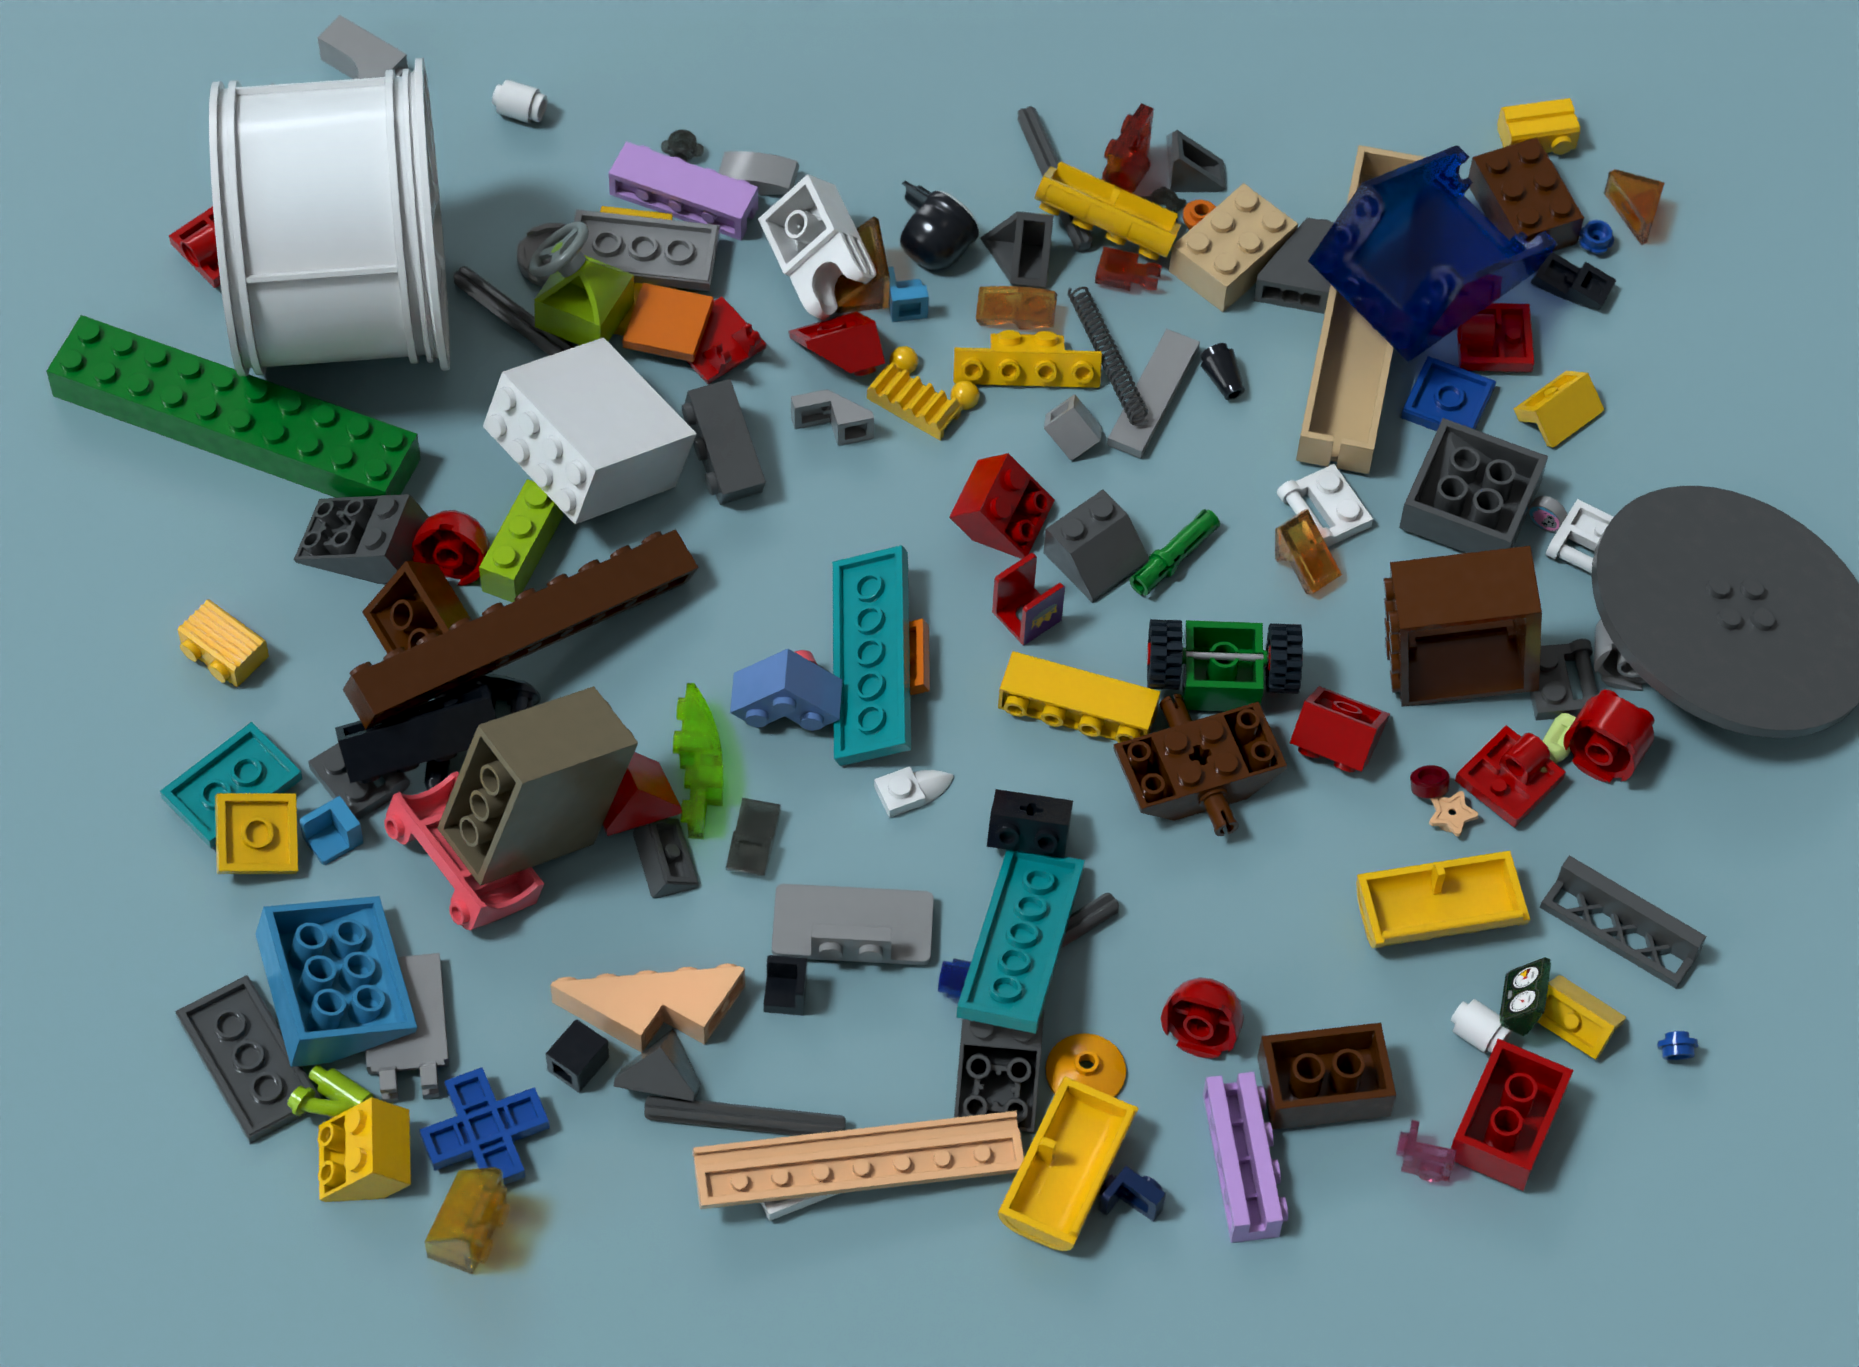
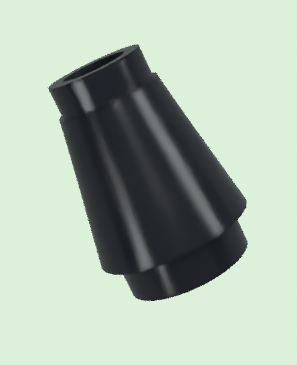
[1200,343,1245,400]

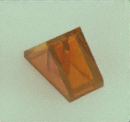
[1604,169,1665,245]

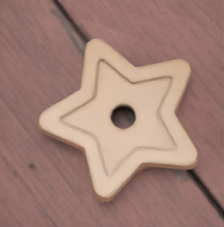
[1429,791,1478,837]

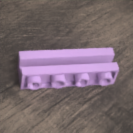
[608,141,758,240]
[1203,1072,1288,1243]

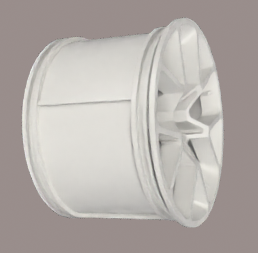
[209,58,450,376]

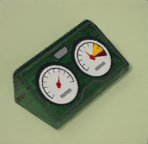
[1499,957,1551,1037]

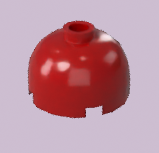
[412,510,490,586]
[1160,977,1244,1058]

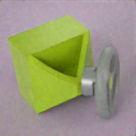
[529,221,634,345]

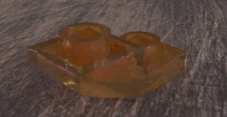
[975,286,1057,330]

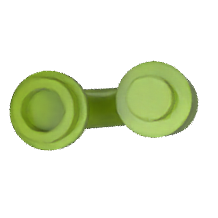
[287,1065,374,1117]

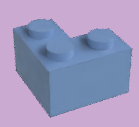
[730,649,842,731]

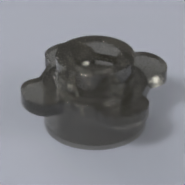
[661,129,704,162]

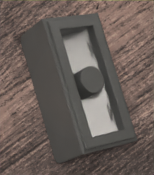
[633,818,699,897]

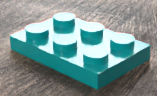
[160,722,303,849]

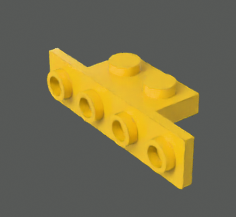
[953,330,1102,388]

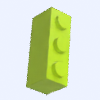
[479,479,564,602]

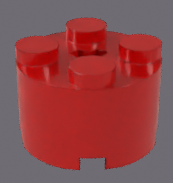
[1563,689,1655,782]

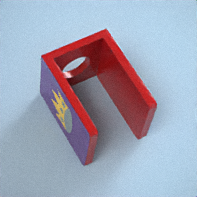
[992,552,1065,646]

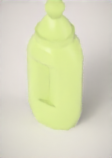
[1541,713,1576,772]

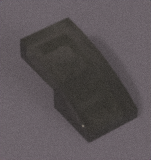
[726,798,782,877]

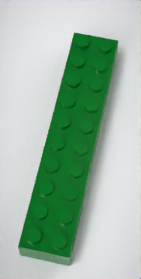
[46,315,421,498]

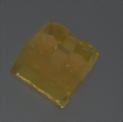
[425,1167,510,1275]

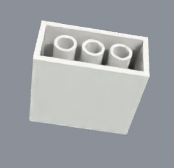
[483,337,697,524]

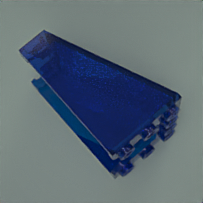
[1308,145,1558,361]

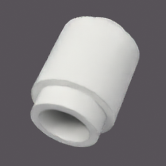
[492,79,548,123]
[1450,999,1513,1053]

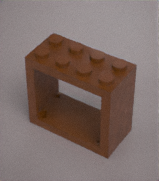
[1383,546,1542,707]

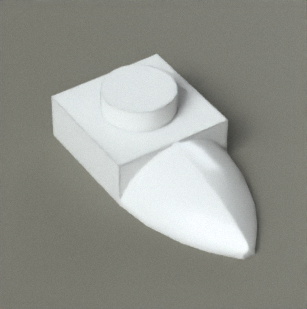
[874,766,954,818]

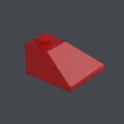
[788,311,885,376]

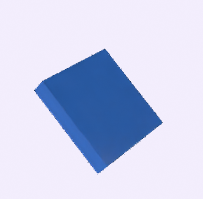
[1401,356,1496,431]

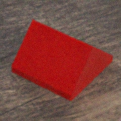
[602,752,682,836]

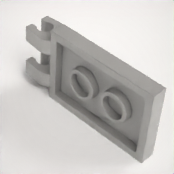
[366,953,449,1103]

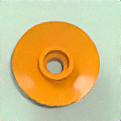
[1045,1033,1126,1097]

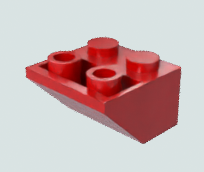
[949,453,1055,559]

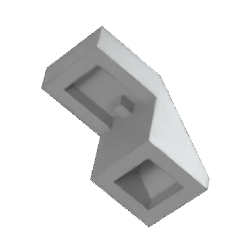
[791,389,874,446]

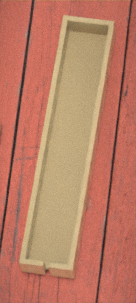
[1296,145,1429,474]

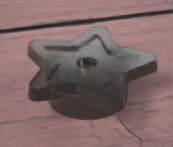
[1142,186,1187,223]

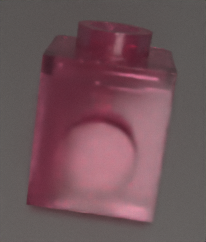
[1396,1120,1456,1182]

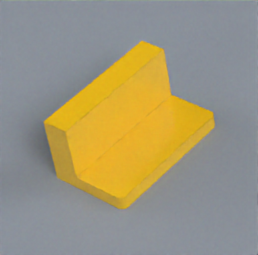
[1514,371,1604,447]
[1528,975,1626,1060]

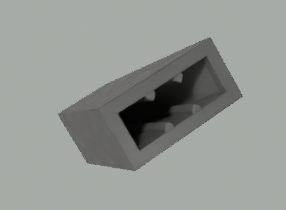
[1254,217,1342,314]

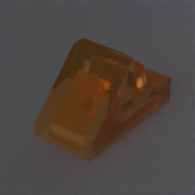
[1275,509,1342,594]

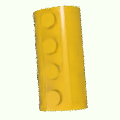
[1034,161,1181,260]
[1356,851,1530,949]
[998,1076,1139,1251]

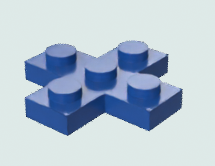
[419,1067,550,1191]

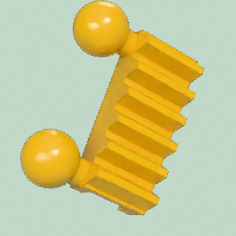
[867,346,980,440]

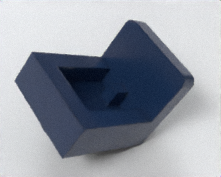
[1099,1166,1166,1222]

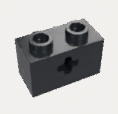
[986,789,1073,858]

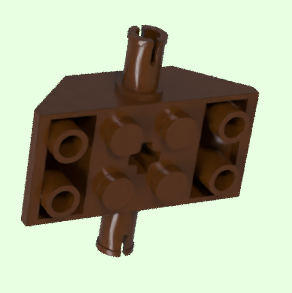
[1113,694,1287,836]

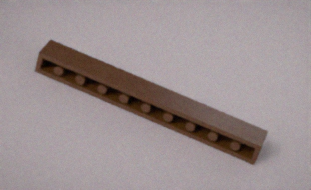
[343,529,699,729]

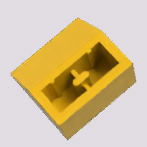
[318,1097,411,1202]

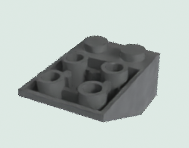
[294,494,429,584]
[954,1010,1044,1132]

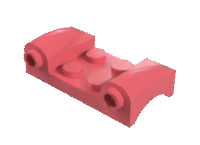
[384,771,544,930]

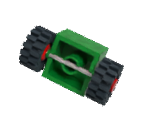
[1147,619,1303,711]

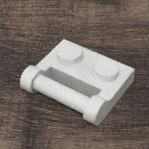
[1277,464,1373,551]
[1545,499,1613,574]

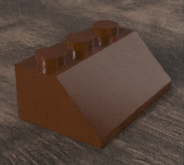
[362,561,472,654]

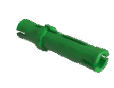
[1129,509,1220,596]

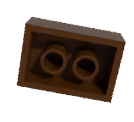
[1467,137,1584,264]
[1257,1023,1396,1130]

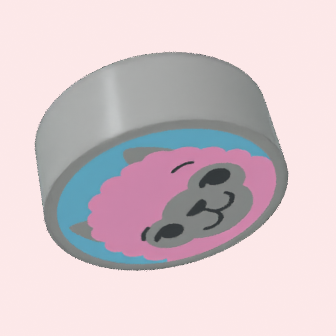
[1528,496,1567,532]

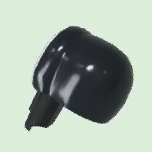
[900,181,979,270]

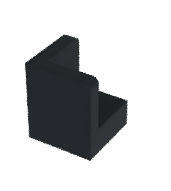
[763,955,807,1016]
[546,1020,609,1093]

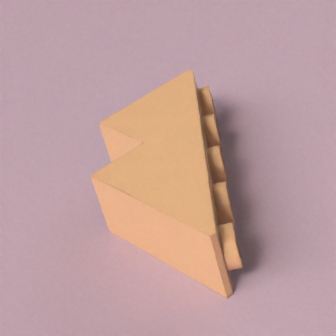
[550,963,745,1053]

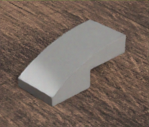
[719,151,800,196]

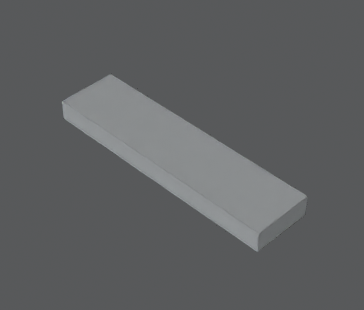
[1107,329,1200,458]

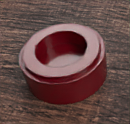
[1410,765,1450,799]

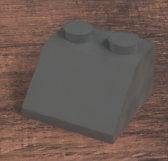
[1043,489,1149,603]

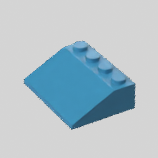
[255,896,417,1067]

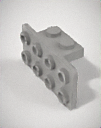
[772,884,934,965]

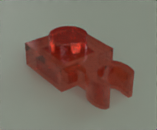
[1095,246,1162,291]

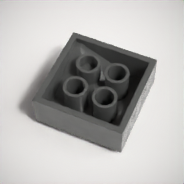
[1399,418,1548,553]

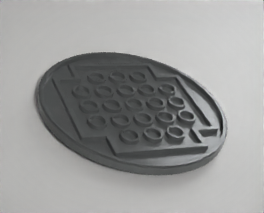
[1591,486,1859,738]

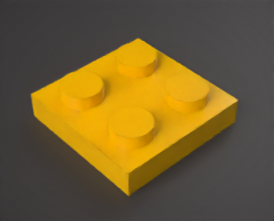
[215,793,298,874]

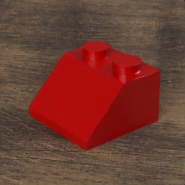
[1289,686,1390,772]

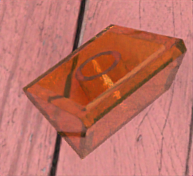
[834,216,890,314]

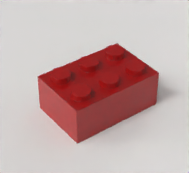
[1447,1038,1574,1191]

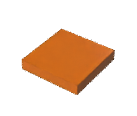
[622,283,714,362]

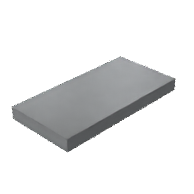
[574,210,720,291]

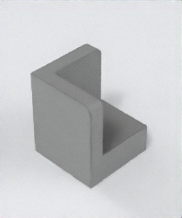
[1044,394,1102,460]

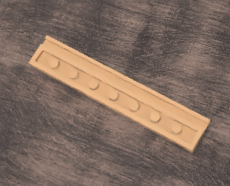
[692,1111,1024,1209]

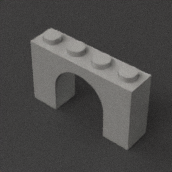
[271,15,408,85]

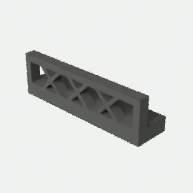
[1540,855,1707,989]

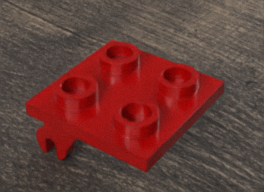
[686,296,766,385]

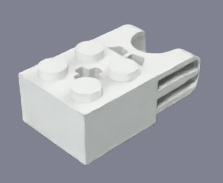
[758,174,877,320]

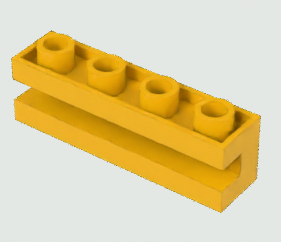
[998,651,1161,743]

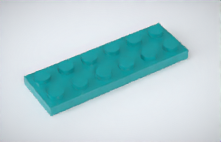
[832,545,911,766]
[956,850,1085,1034]

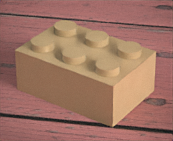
[1169,183,1298,312]

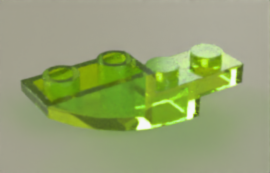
[673,683,724,839]

